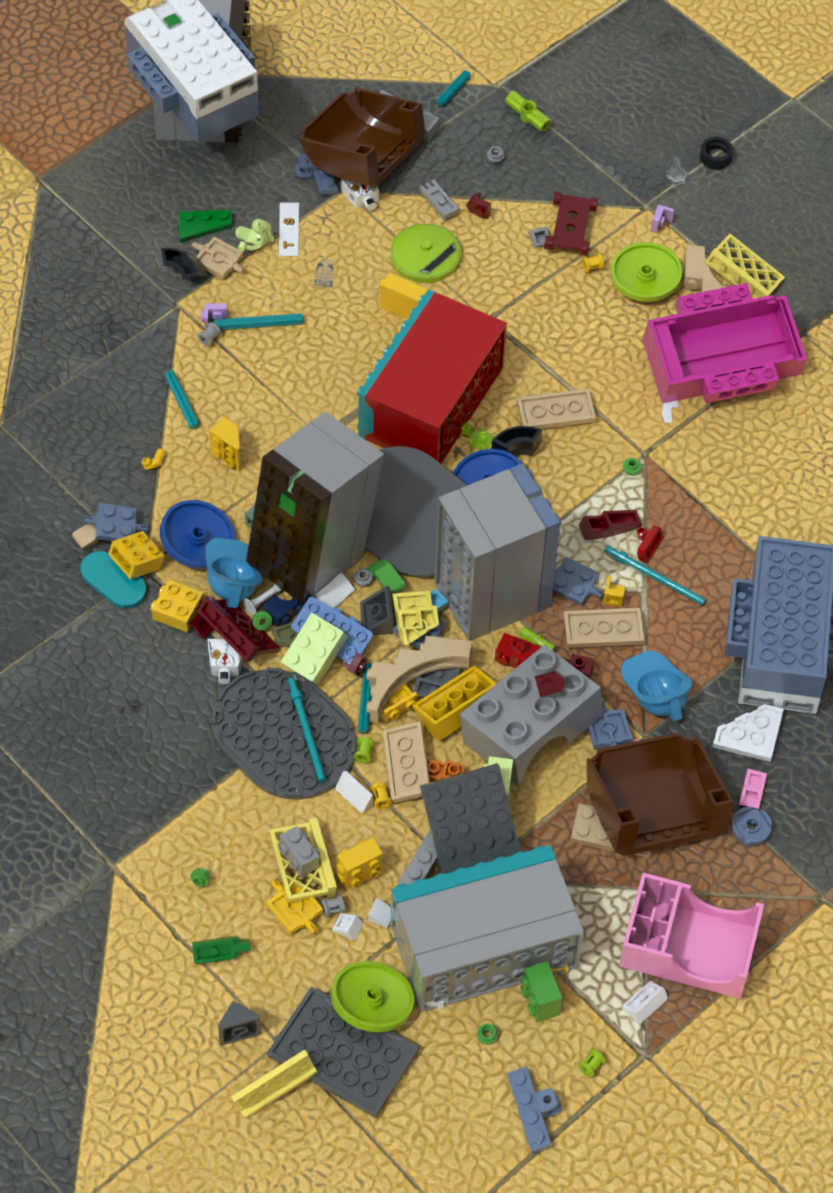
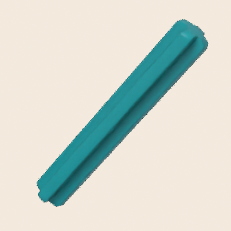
[165,370,199,429]
[358,663,372,734]

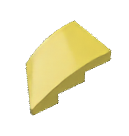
[391,591,439,646]

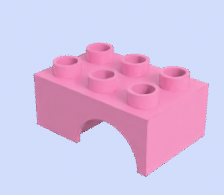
[619,873,764,999]

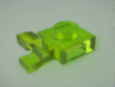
[461,422,495,450]

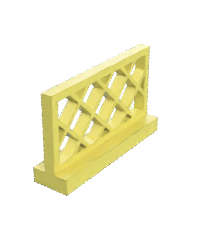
[705,234,785,299]
[269,817,337,902]
[231,1050,318,1119]

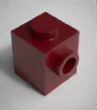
[566,653,594,679]

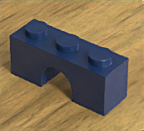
[262,594,315,627]

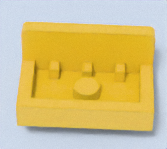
[381,684,418,723]

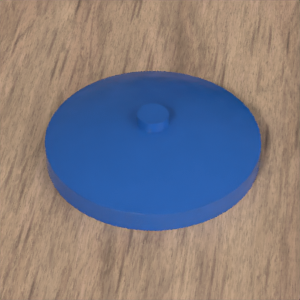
[453,449,522,486]
[160,500,235,569]

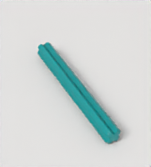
[214,313,303,330]

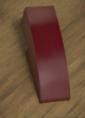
[579,510,642,540]

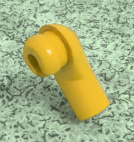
[141,449,166,470]

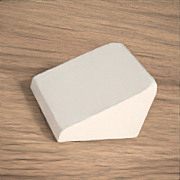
[368,898,391,928]
[332,913,363,940]

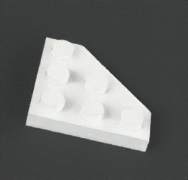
[713,704,784,762]

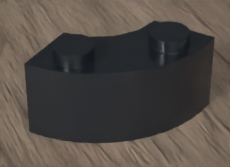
[161,248,208,281]
[491,426,542,456]

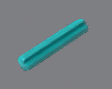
[436,70,471,107]

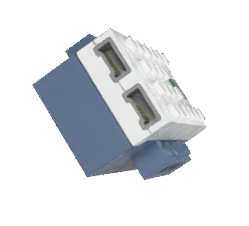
[124,0,259,144]
[724,536,833,714]

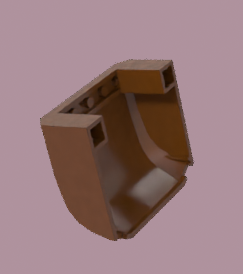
[300,87,425,188]
[587,733,734,856]

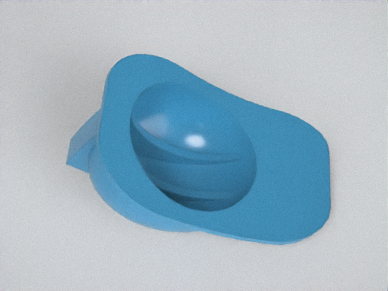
[205,538,262,608]
[621,650,692,722]

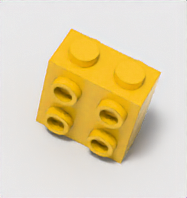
[108,531,165,579]
[150,579,204,633]
[335,837,383,890]

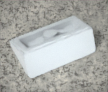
[315,573,355,608]
[335,771,373,813]
[621,981,668,1024]

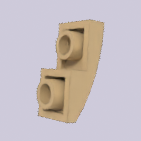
[72,524,99,549]

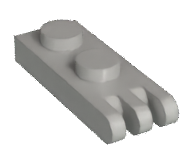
[418,179,459,220]

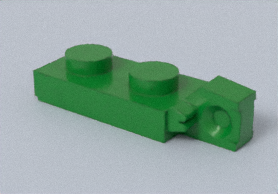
[192,936,251,964]

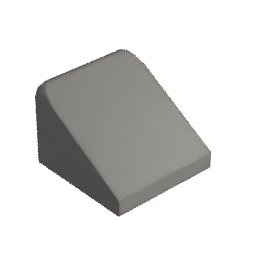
[528,226,549,248]

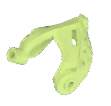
[235,219,274,251]

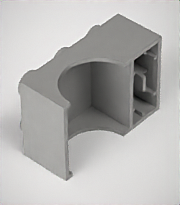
[460,645,603,787]

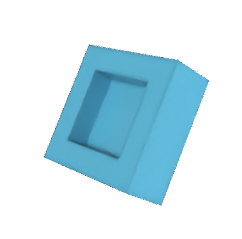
[431,589,449,612]

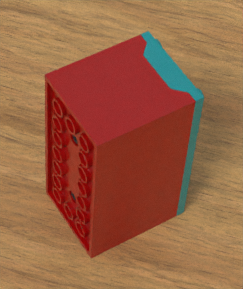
[357,289,507,464]

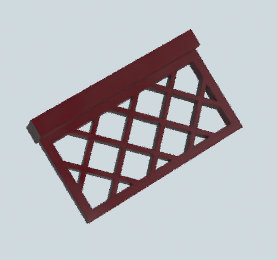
[197,596,280,662]

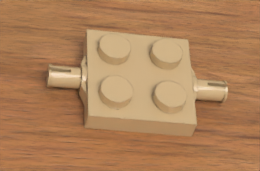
[192,237,245,279]

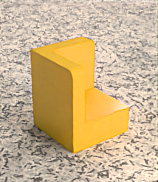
[603,575,625,607]

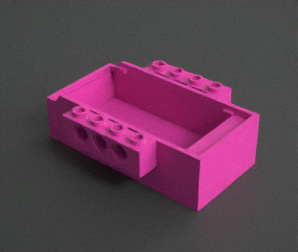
[642,283,807,404]

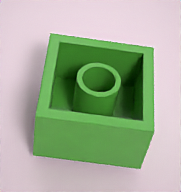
[520,961,563,1023]

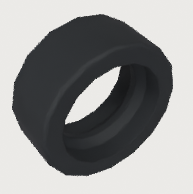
[700,136,733,170]

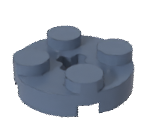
[731,807,772,847]

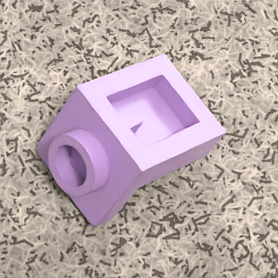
[650,205,675,233]
[201,303,227,328]

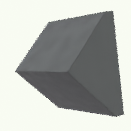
[360,586,393,635]
[218,1001,261,1046]

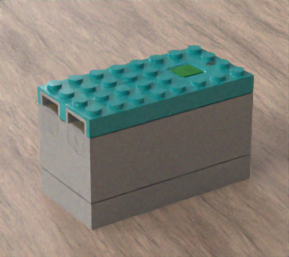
[391,845,584,1013]

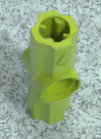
[505,91,552,132]

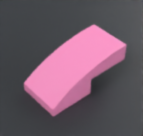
[739,769,767,810]

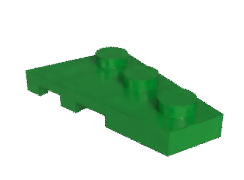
[179,210,232,243]

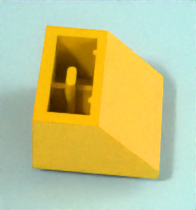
[209,417,241,471]

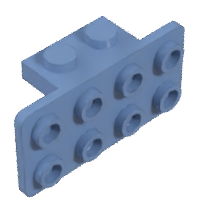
[291,597,373,664]

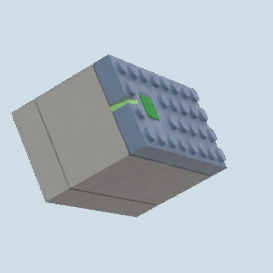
[434,463,561,641]

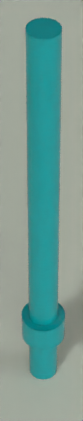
[604,545,706,606]
[288,677,326,782]

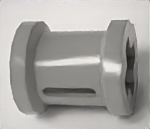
[198,322,221,346]
[320,894,345,917]

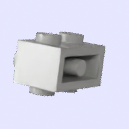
[278,826,320,878]

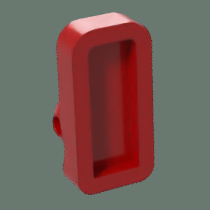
[636,525,663,563]

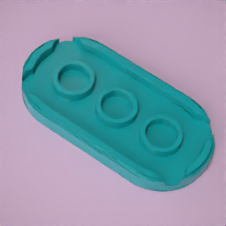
[80,551,146,608]

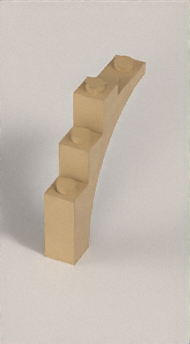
[683,245,724,292]
[367,636,473,722]

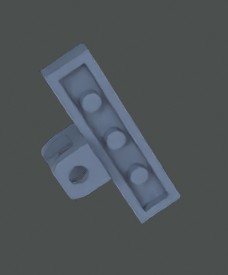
[295,154,338,195]
[507,1066,562,1154]

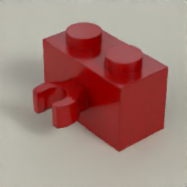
[495,633,540,668]

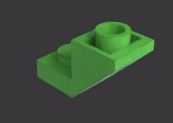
[366,560,406,595]

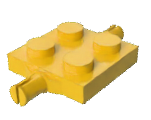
[266,879,323,935]

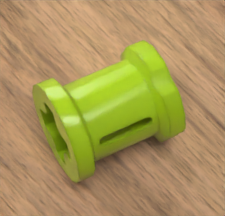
[354,737,374,763]
[578,1049,606,1077]

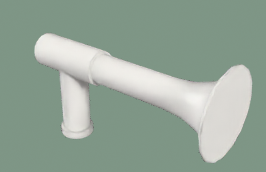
[243,584,283,616]

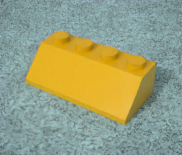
[412,665,497,741]

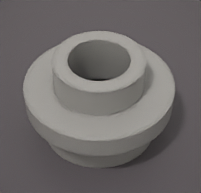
[487,146,504,163]
[353,569,372,587]

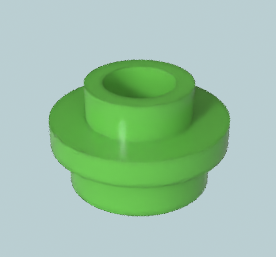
[623,458,641,476]
[252,611,272,630]
[190,868,210,887]
[477,1024,498,1045]

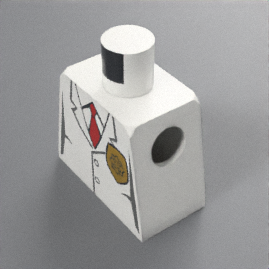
[341,179,379,211]
[208,639,243,684]

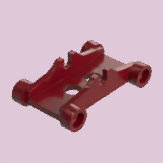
[544,191,598,256]

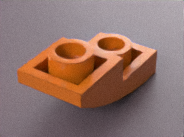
[427,758,465,781]

